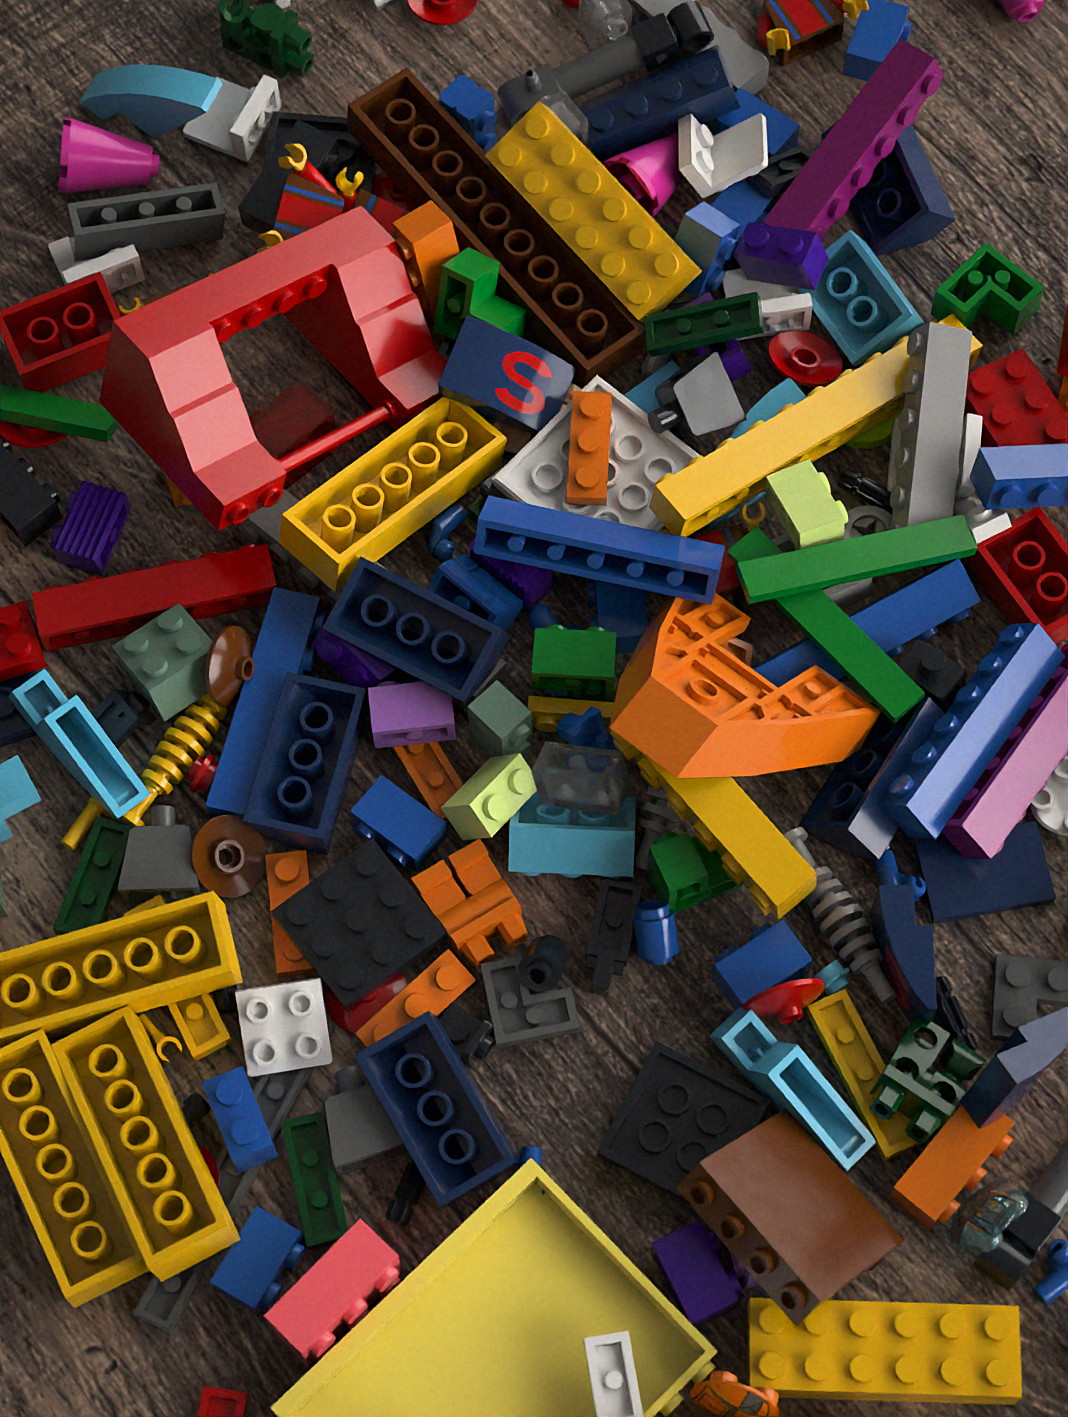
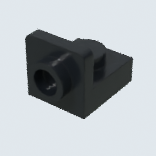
[91,689,156,749]
[439,1003,496,1068]

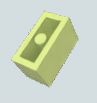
[766,459,848,550]
[441,753,542,840]

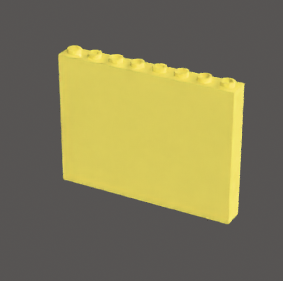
[270,1158,718,1417]

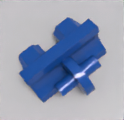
[556,707,624,789]

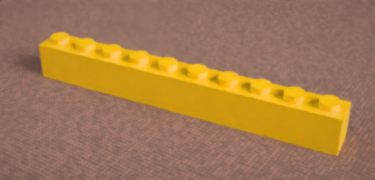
[649,314,983,537]

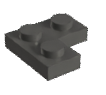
[990,954,1068,1041]
[480,956,580,1049]

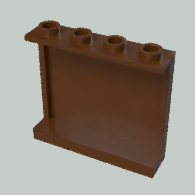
[677,1108,904,1327]

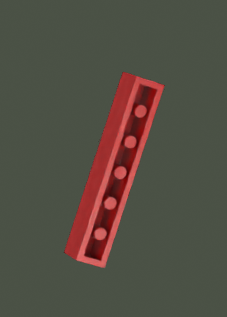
[32,544,277,652]

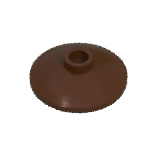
[205,625,255,707]
[190,815,267,898]

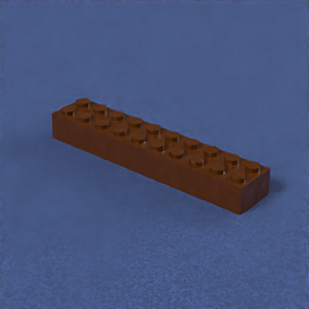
[347,67,646,389]

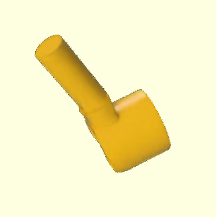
[138,1014,183,1064]

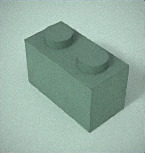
[467,680,533,758]

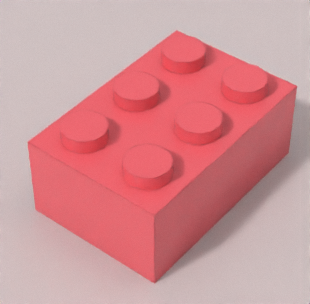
[264,1218,403,1368]

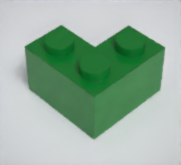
[930,242,1045,335]
[434,247,527,341]
[532,625,617,703]
[647,831,743,914]

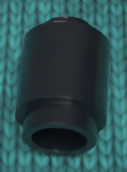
[518,935,568,991]

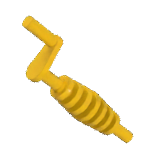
[60,694,228,851]

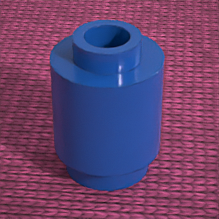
[632,900,680,965]

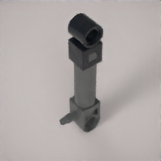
[497,1,714,127]
[973,1139,1068,1292]

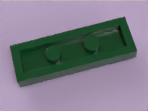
[644,291,764,357]
[53,816,134,935]
[281,1111,349,1250]

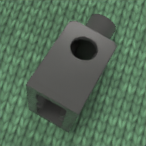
[118,805,203,903]
[324,1066,408,1177]

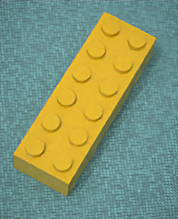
[485,101,702,324]
[279,397,507,592]
[609,714,817,920]
[0,891,243,1048]
[51,1005,241,1282]
[0,1028,150,1308]
[747,1298,1022,1405]

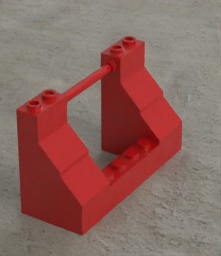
[99,205,447,531]

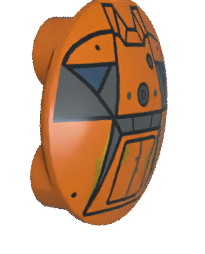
[690,1370,779,1417]

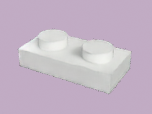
[953,497,1012,544]
[583,1331,643,1417]

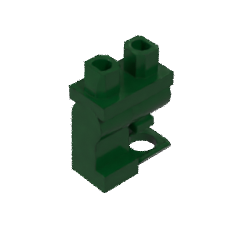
[218,0,314,79]
[869,1014,986,1144]

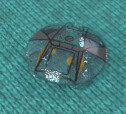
[950,1178,1028,1253]

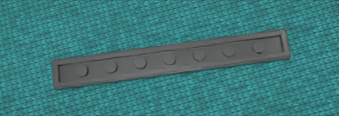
[132,1022,335,1336]

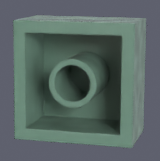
[112,603,213,722]

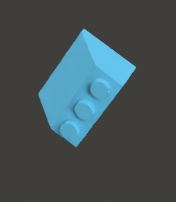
[798,230,925,366]
[508,793,636,880]

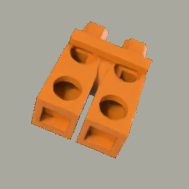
[411,839,528,970]

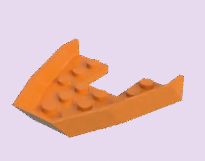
[609,593,881,778]

